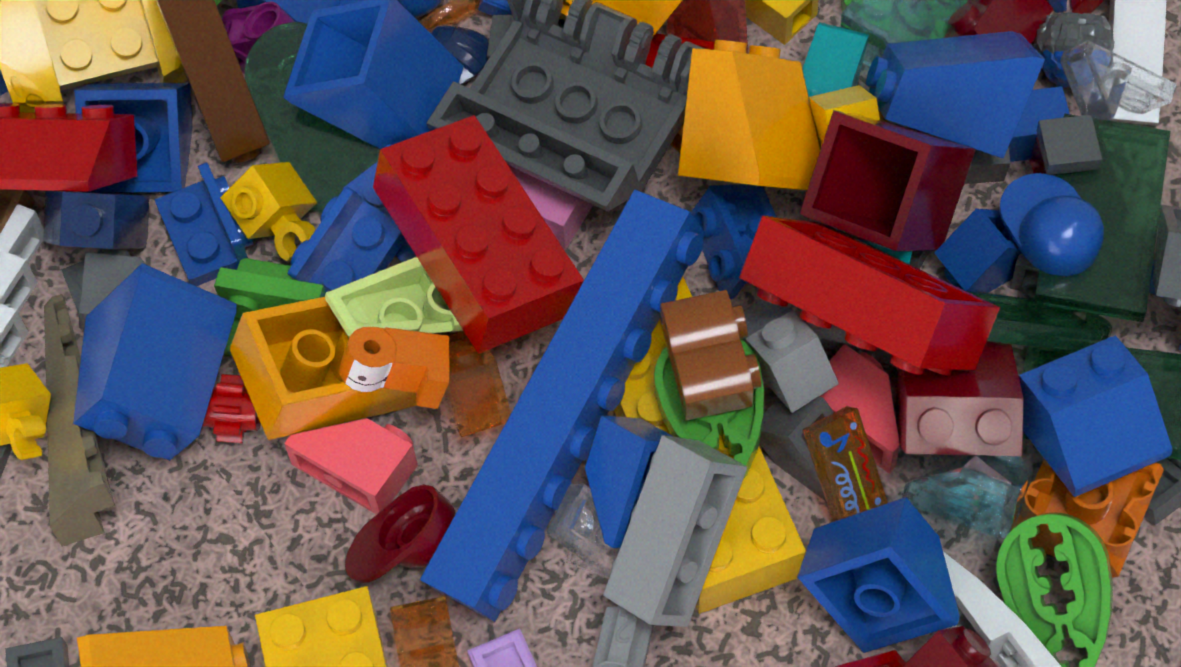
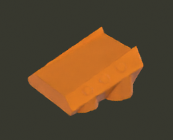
[1013,458,1164,578]

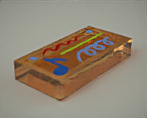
[803,406,888,522]

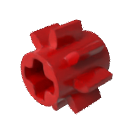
[202,374,261,443]

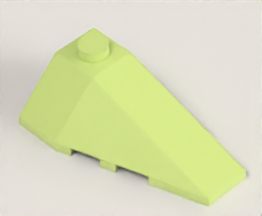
[325,257,463,337]

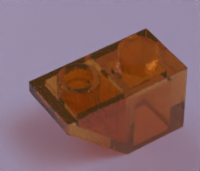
[444,331,511,437]

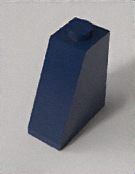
[43,191,150,249]

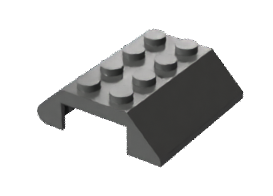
[427,0,704,211]

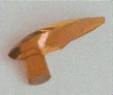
[420,0,480,32]

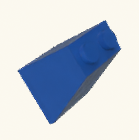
[283,0,464,149]
[866,31,1045,159]
[73,263,237,461]

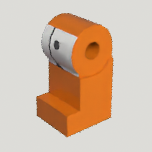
[339,327,449,409]

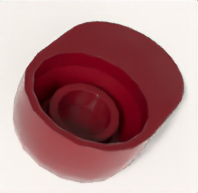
[345,484,456,583]

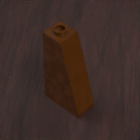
[156,0,270,163]

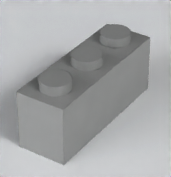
[603,435,748,627]

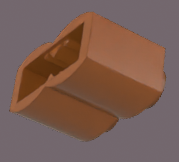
[660,290,761,421]

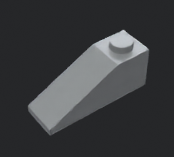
[742,299,839,413]

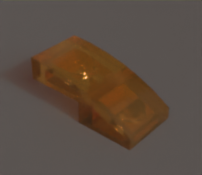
[390,596,459,667]

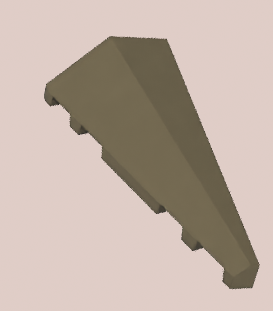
[44,294,115,546]

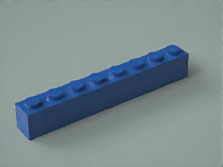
[420,189,706,622]

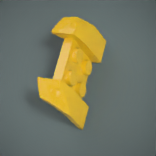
[0,0,188,113]

